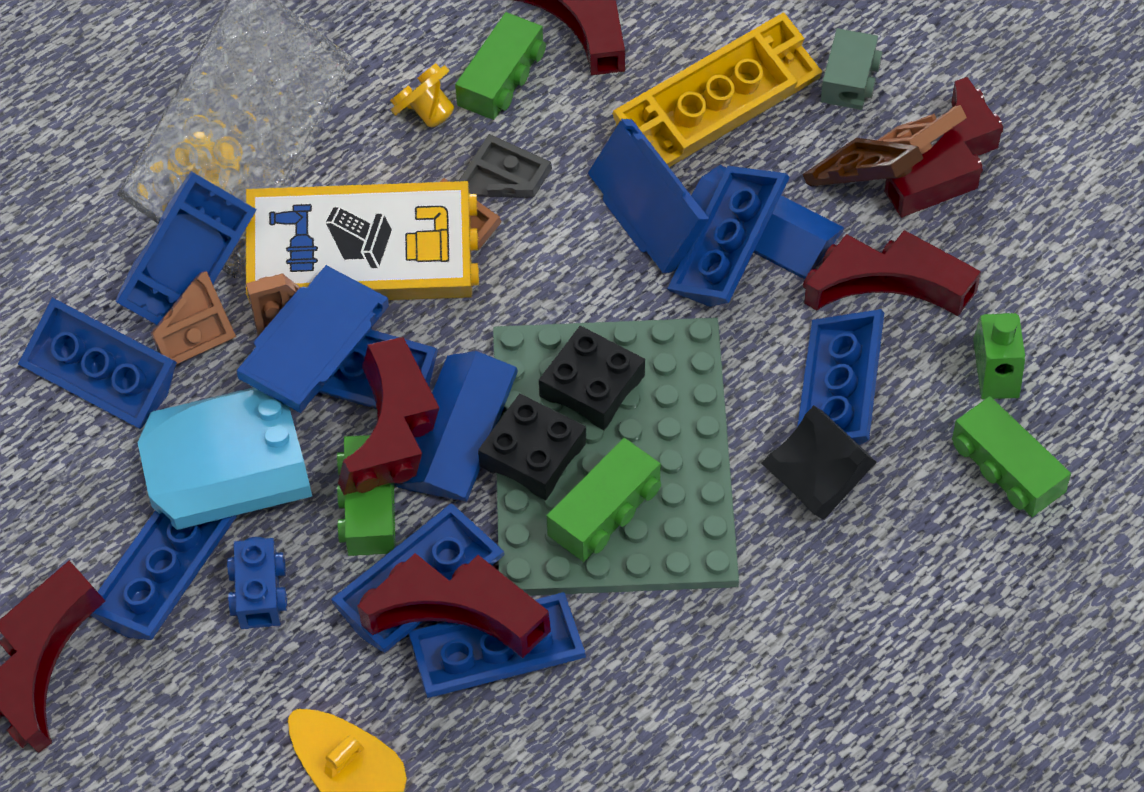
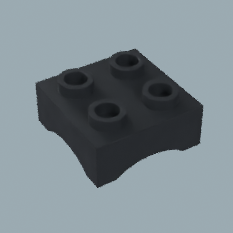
[539,326,645,430]
[478,393,587,500]
[761,405,877,520]

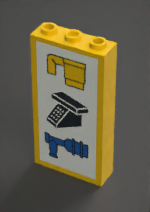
[246,181,479,303]

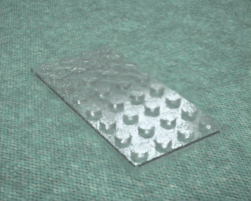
[117,0,357,279]

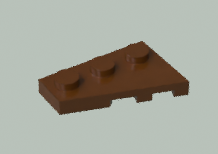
[802,138,923,186]

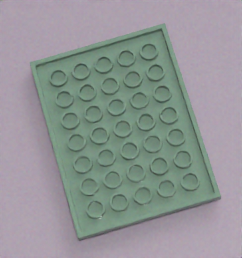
[493,318,739,596]

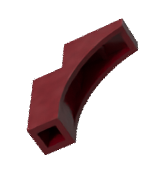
[513,0,625,75]
[884,77,1003,218]
[803,230,981,316]
[338,337,439,495]
[357,553,551,658]
[0,560,106,753]

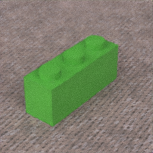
[455,12,546,120]
[952,396,1071,517]
[337,435,396,556]
[546,438,661,562]

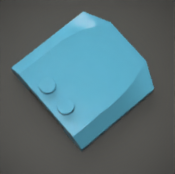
[138,387,312,530]

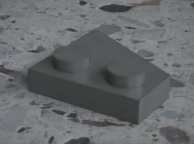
[459,134,552,197]

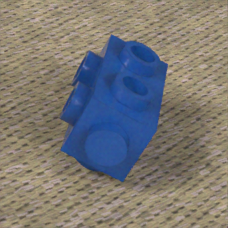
[227,537,288,629]

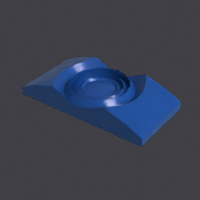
[115,171,257,325]

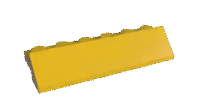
[612,12,822,167]

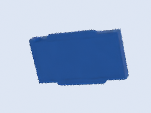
[588,119,709,273]
[237,265,389,413]

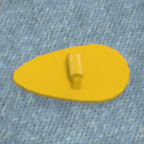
[288,709,407,792]

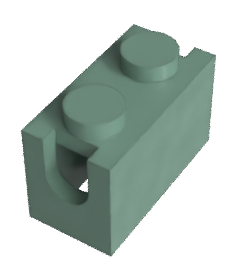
[821,28,883,110]

